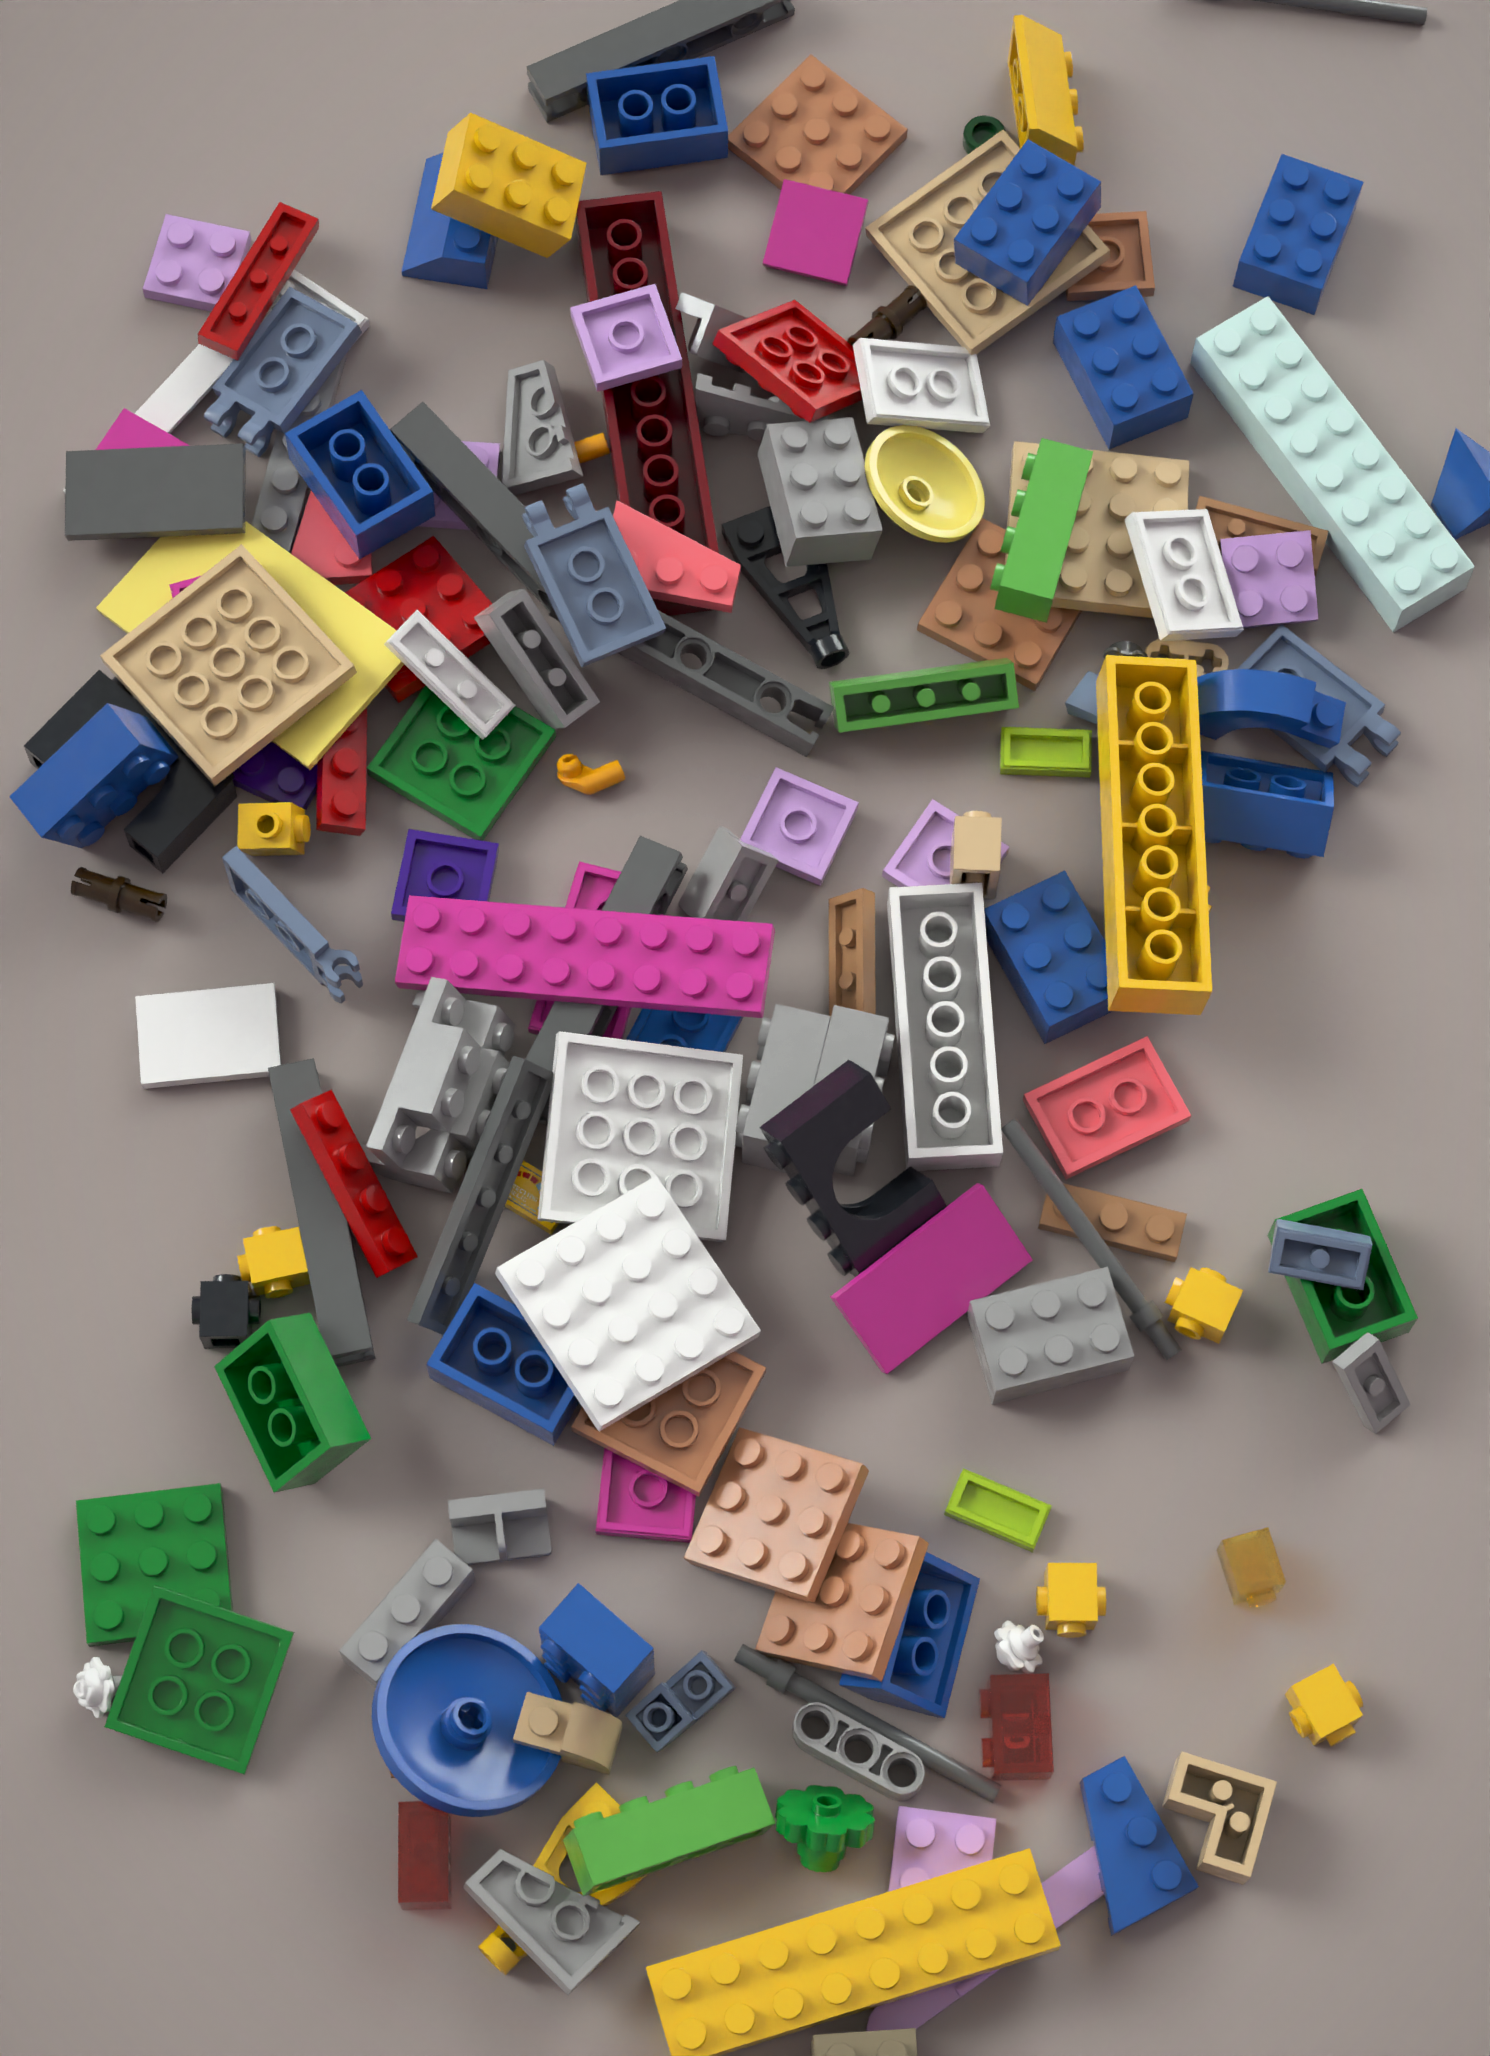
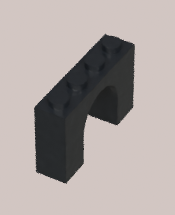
[24,670,237,874]
[759,1059,947,1277]

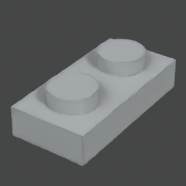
[1332,1332,1411,1434]

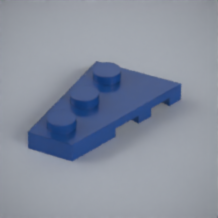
[1079,1756,1199,1936]

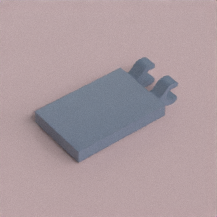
[203,287,362,457]
[522,483,666,668]
[1238,624,1401,787]
[222,846,363,1004]

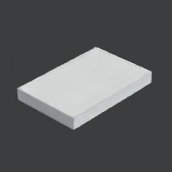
[853,338,990,433]
[1124,509,1244,641]
[135,983,282,1089]

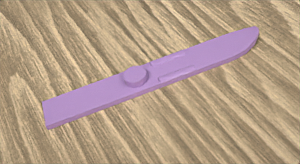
[866,1846,1104,2031]

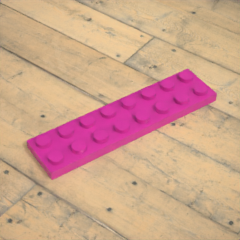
[395,895,775,1018]

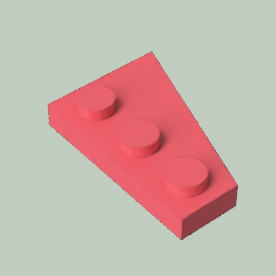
[291,491,373,585]
[613,500,741,613]

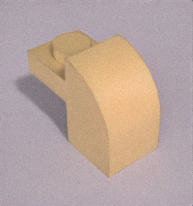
[513,1692,623,1775]

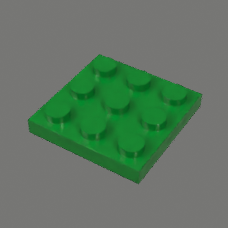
[366,686,556,841]
[76,1483,233,1647]
[104,1585,295,1774]

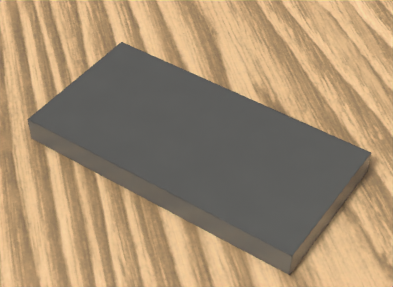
[65,443,246,541]

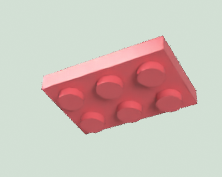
[1023,1036,1191,1180]

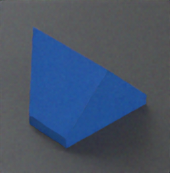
[1431,428,1490,540]

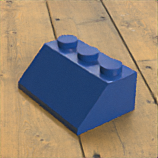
[402,152,498,289]
[1201,750,1334,859]
[839,1552,980,1718]

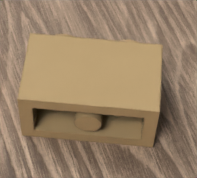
[950,811,1002,899]

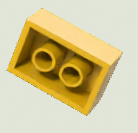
[431,112,587,258]

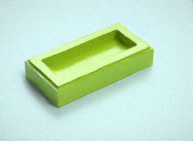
[1000,727,1092,778]
[944,1468,1052,1553]

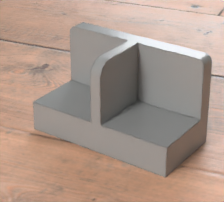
[675,292,747,373]
[679,826,779,922]
[448,1488,552,1566]

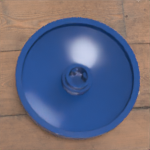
[371,1624,563,1817]

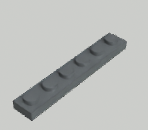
[407,1055,553,1335]

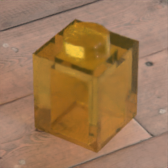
[1216,1527,1286,1608]

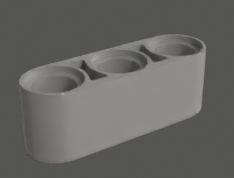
[792,1702,925,1801]

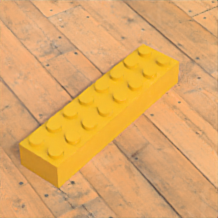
[1096,655,1212,1015]
[646,1848,1061,2056]

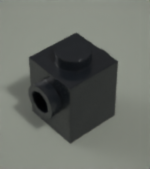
[191,1274,261,1349]

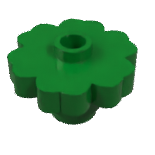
[775,1785,875,1872]

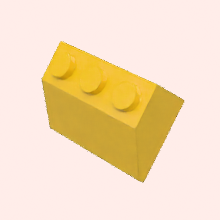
[1007,15,1084,166]

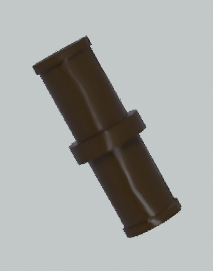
[847,285,927,346]
[71,867,167,922]

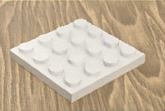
[538,1031,743,1242]
[495,1176,761,1432]

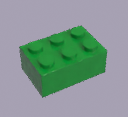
[1267,1189,1418,1364]
[214,1313,371,1493]

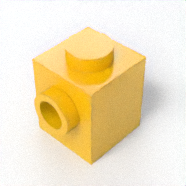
[237,802,311,856]
[237,1226,310,1298]
[1164,1267,1243,1344]
[1036,1563,1106,1638]
[1285,1663,1363,1747]

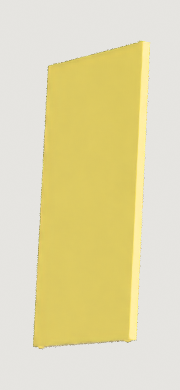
[96,521,404,770]

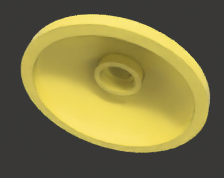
[865,425,985,543]

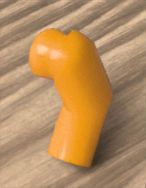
[574,432,611,463]
[556,754,625,795]

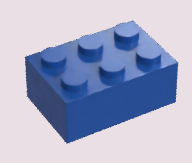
[586,56,728,176]
[954,139,1101,306]
[1233,154,1364,315]
[1053,285,1194,450]
[285,390,436,560]
[9,703,179,848]
[984,870,1113,1044]
[426,1283,579,1446]
[539,1583,655,1718]

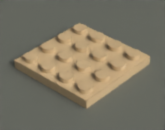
[865,130,1110,355]
[1005,441,1189,618]
[100,544,357,786]

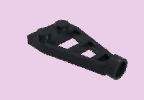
[721,506,850,669]

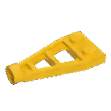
[478,1782,646,1975]

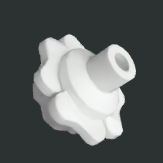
[994,1620,1044,1675]
[73,1657,122,1718]

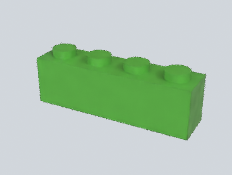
[990,438,1094,623]
[829,658,1019,733]
[563,1766,775,1897]

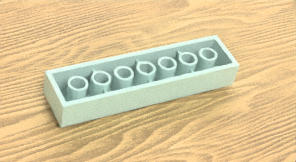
[1190,296,1475,633]

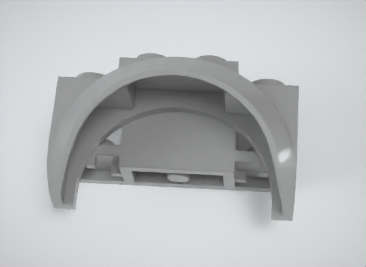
[360,977,515,1193]

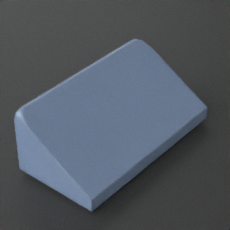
[1268,1219,1372,1290]

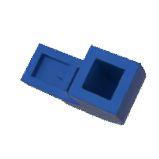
[1197,669,1346,749]

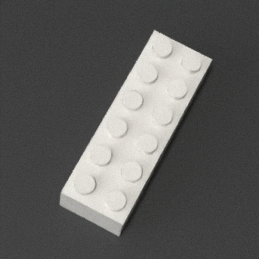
[887,883,1003,1171]

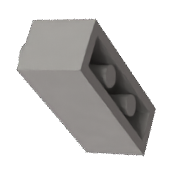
[473,588,600,729]
[339,1539,475,1688]

